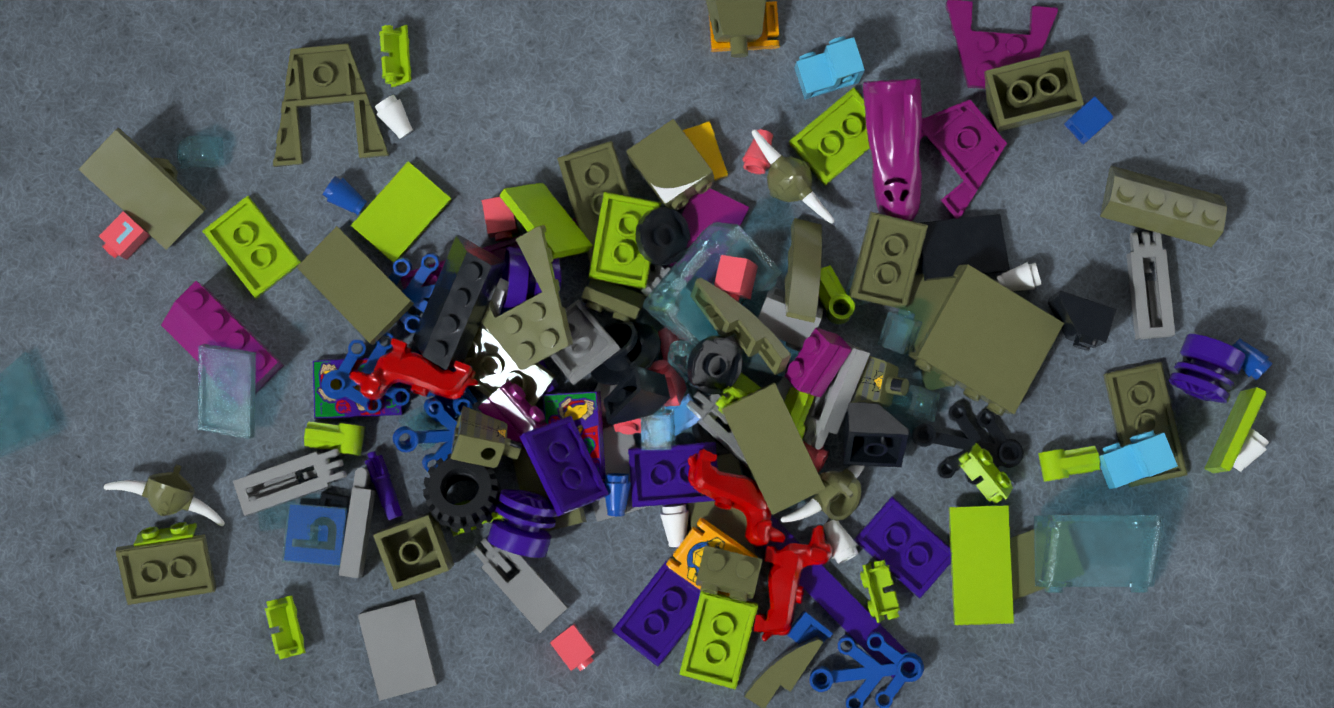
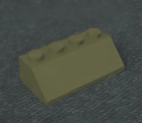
[1100,165,1228,248]

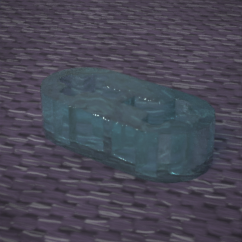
[667,340,694,387]

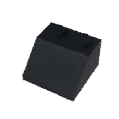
[1048,291,1117,351]
[843,402,909,467]

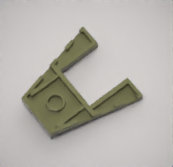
[273,44,389,167]
[481,225,573,371]

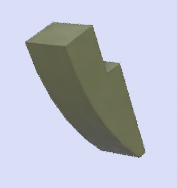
[744,636,823,708]

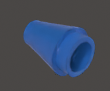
[322,176,367,215]
[1232,338,1273,381]
[603,473,631,517]

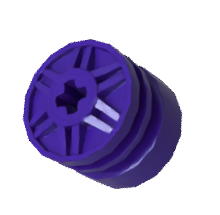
[502,247,561,308]
[1169,334,1246,403]
[487,489,557,558]

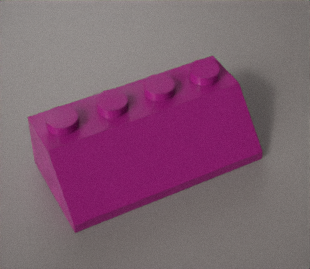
[161,281,284,406]

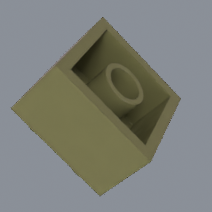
[373,512,455,590]

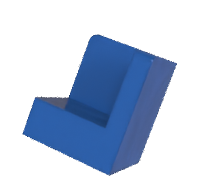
[1064,96,1113,145]
[787,611,833,646]

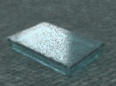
[198,344,256,439]

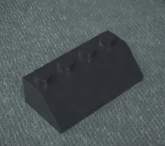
[413,235,507,370]

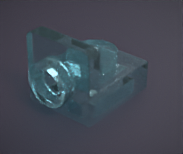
[398,405,438,452]

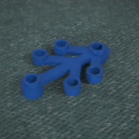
[389,253,440,333]
[321,332,433,414]
[393,396,474,472]
[809,632,924,708]

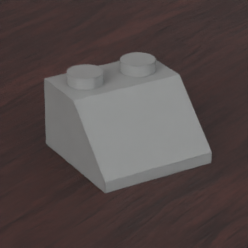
[758,286,824,351]

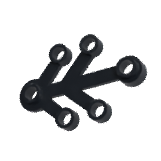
[912,404,1024,485]

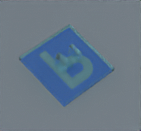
[282,503,347,567]

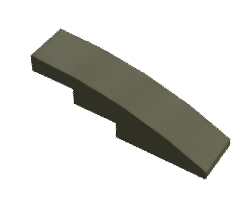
[785,218,822,323]
[690,278,791,375]

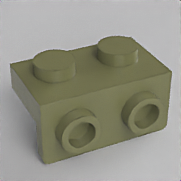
[581,279,646,323]
[696,545,763,601]

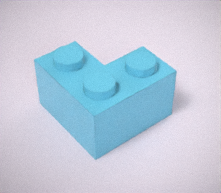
[794,36,865,100]
[1099,430,1178,489]

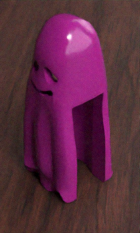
[863,78,922,221]

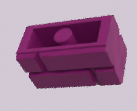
[785,327,852,398]
[477,380,547,446]

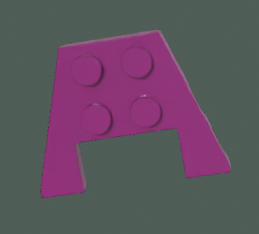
[946,0,1058,89]
[921,100,1007,219]

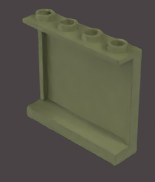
[909,264,1064,416]

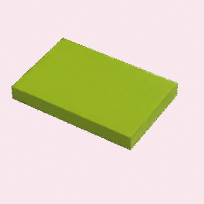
[788,87,870,186]
[351,161,452,263]
[499,182,593,259]
[588,192,661,289]
[202,196,301,299]
[1204,387,1267,473]
[679,591,758,689]

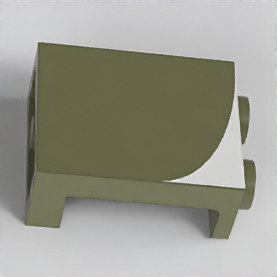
[626,119,715,211]

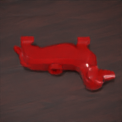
[349,338,478,400]
[688,449,785,546]
[753,524,832,642]

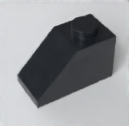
[603,366,670,425]

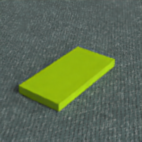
[948,505,1014,625]

